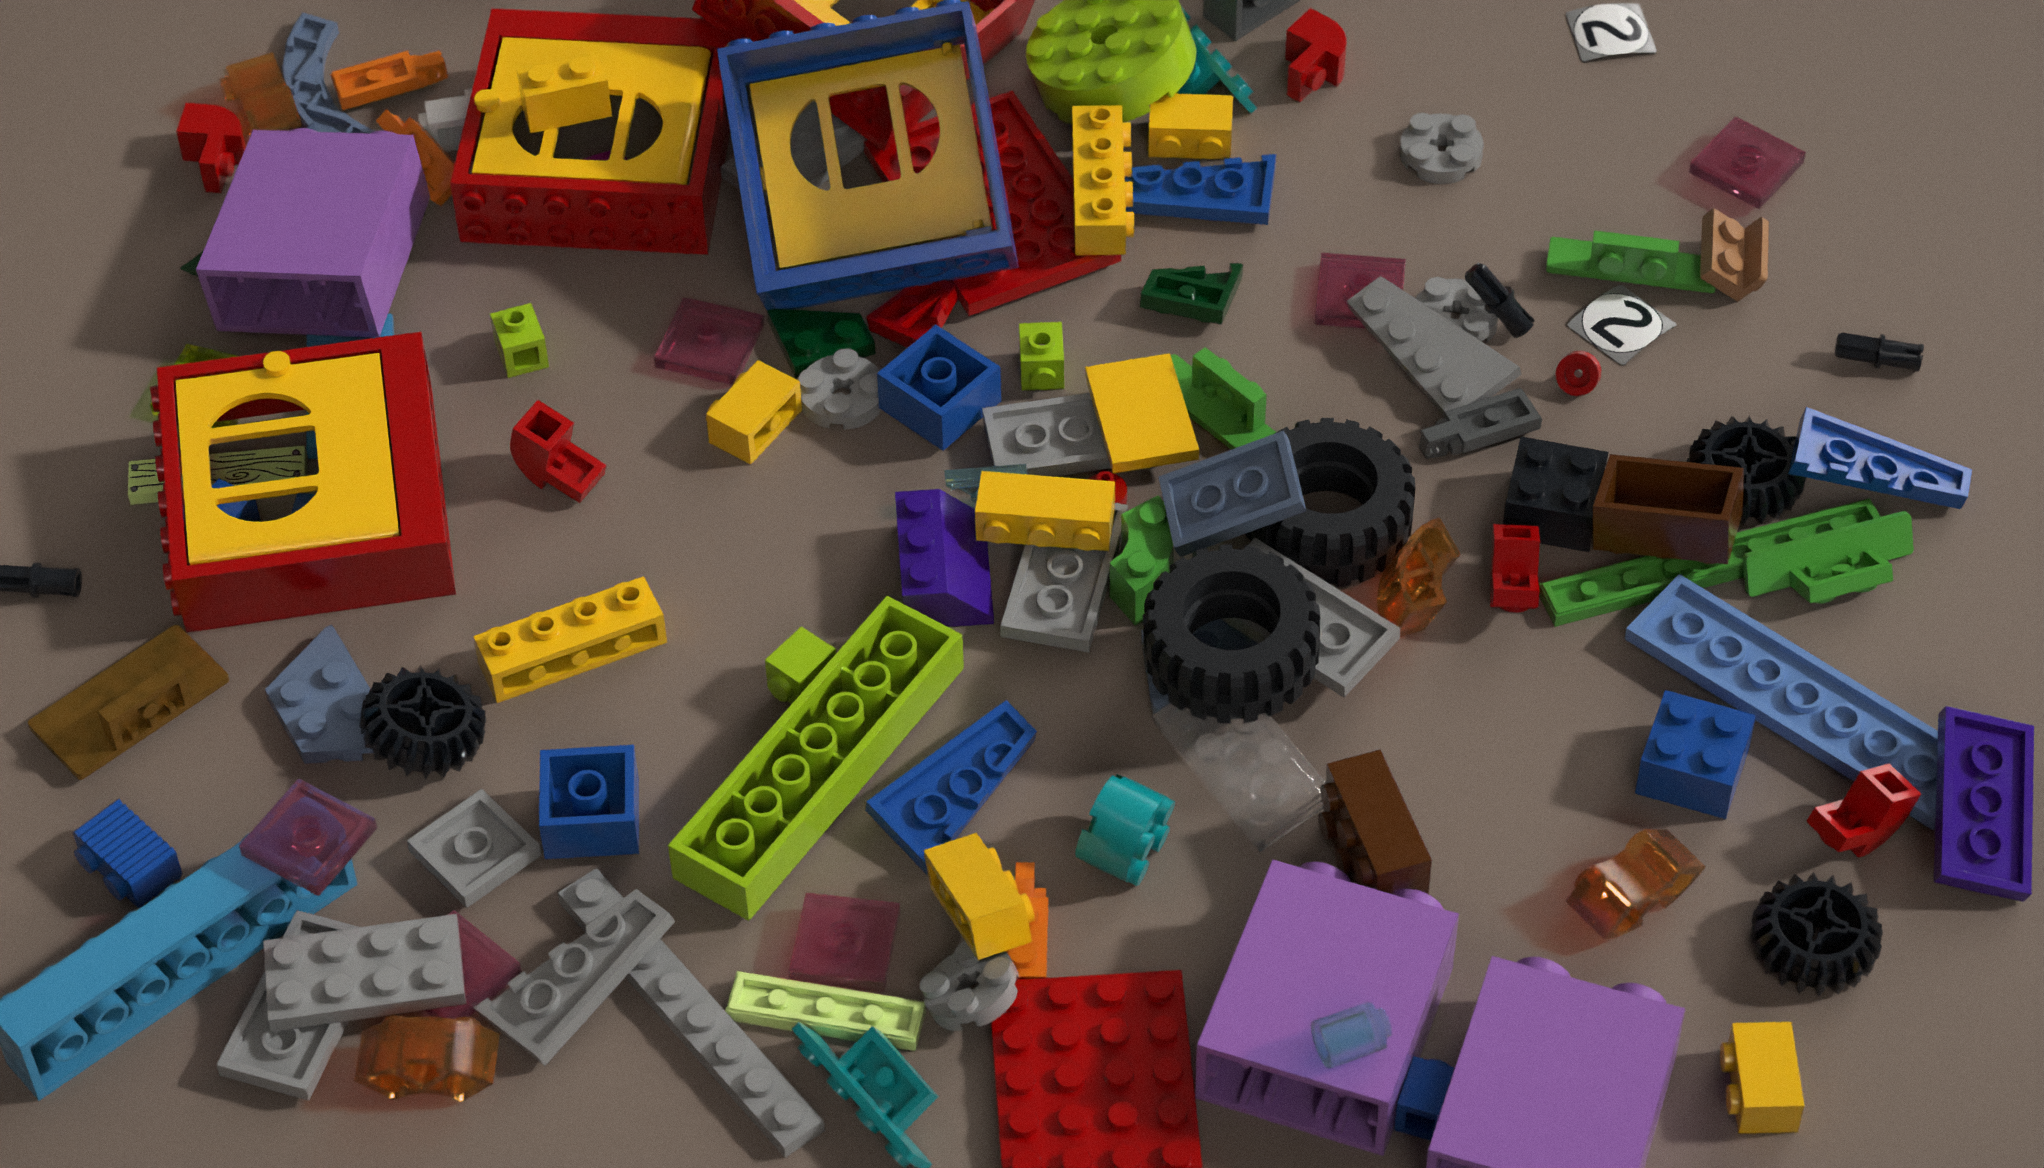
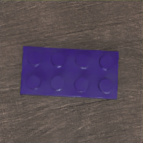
[1934,706,2034,902]

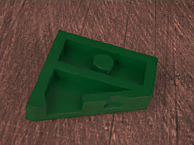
[1140,263,1244,325]
[767,309,876,378]

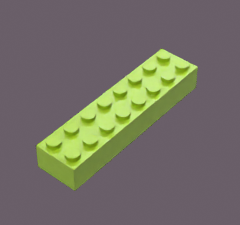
[668,596,964,921]

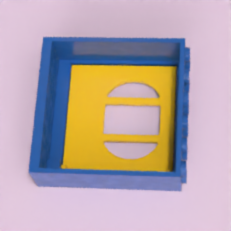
[717,0,1019,310]

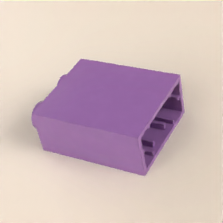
[196,128,430,338]
[1195,859,1459,1156]
[1426,956,1685,1168]

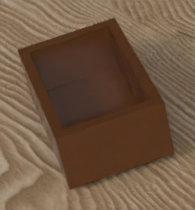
[1593,454,1744,564]
[1318,749,1432,894]

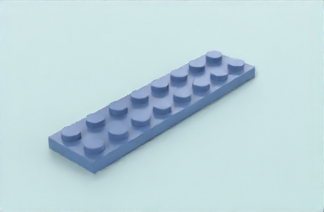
[1625,574,1938,830]

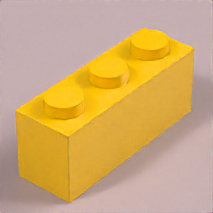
[975,471,1115,551]
[923,833,1035,960]

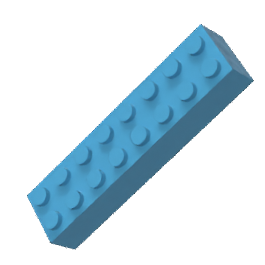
[0,795,358,1101]

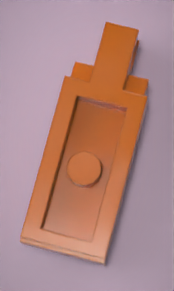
[330,50,448,110]
[376,109,455,206]
[1005,862,1049,980]

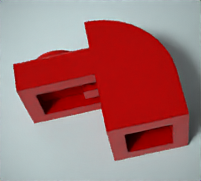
[1285,8,1347,102]
[176,103,246,193]
[510,400,607,503]
[1490,524,1540,613]
[1806,763,1921,858]

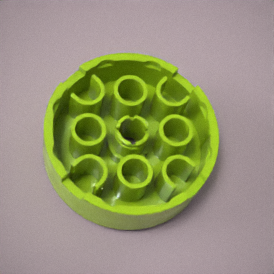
[1026,0,1196,124]

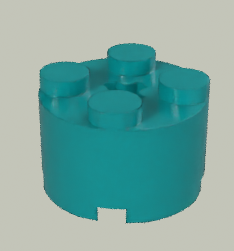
[1075,773,1175,886]

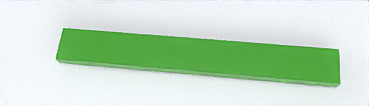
[1539,498,1881,627]

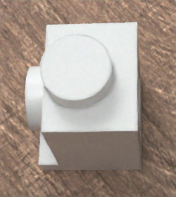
[418,89,472,151]

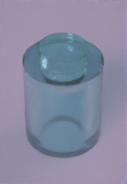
[1311,1001,1392,1069]

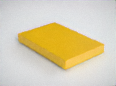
[1085,353,1199,474]

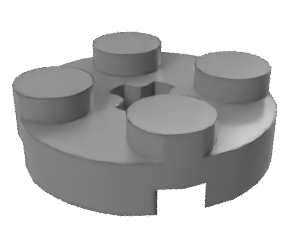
[1400,113,1483,184]
[1416,277,1498,342]
[799,349,881,430]
[920,941,1019,1031]

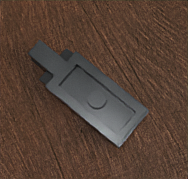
[1419,388,1542,459]

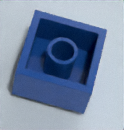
[877,325,1001,451]
[1635,690,1756,819]
[539,745,639,859]

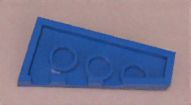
[1125,154,1276,225]
[1788,407,1972,509]
[865,700,1037,875]

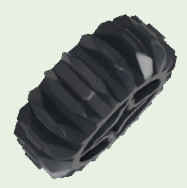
[1687,415,1806,525]
[359,665,486,780]
[1750,872,1883,997]

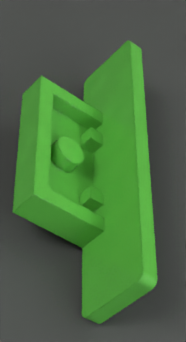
[1546,230,1716,293]
[1171,347,1276,450]
[1742,511,1914,604]

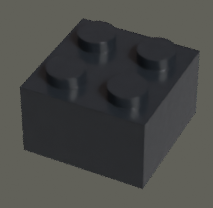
[1503,436,1609,553]

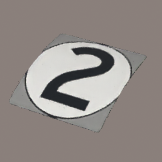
[1566,3,1657,62]
[1567,285,1677,366]

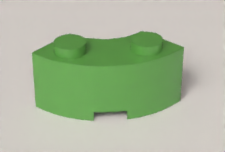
[1110,495,1174,625]

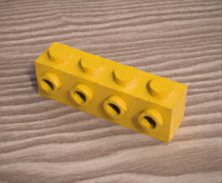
[1072,105,1134,255]
[473,576,667,703]

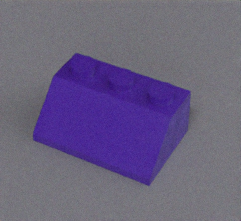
[895,489,994,627]

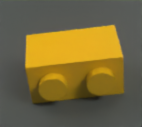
[516,52,612,133]
[1148,94,1233,159]
[706,360,802,465]
[1720,1022,1804,1134]

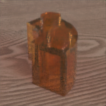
[219,52,302,136]
[1377,517,1461,637]
[1566,829,1706,939]
[354,1015,500,1102]

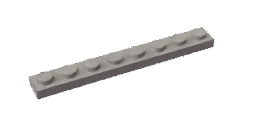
[558,868,825,1158]

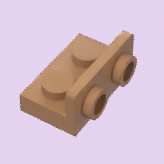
[1700,208,1769,302]

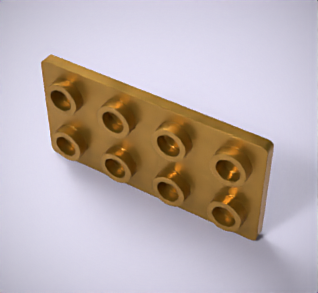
[28,625,229,780]

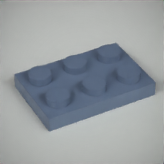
[1159,430,1306,557]

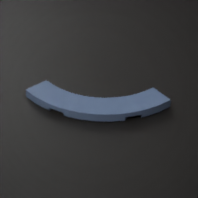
[281,12,375,134]

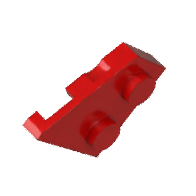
[866,280,958,348]

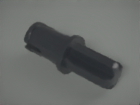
[1465,262,1535,338]
[1834,333,1924,372]
[0,562,82,598]

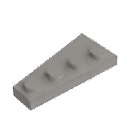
[1347,276,1522,415]
[474,889,675,1066]

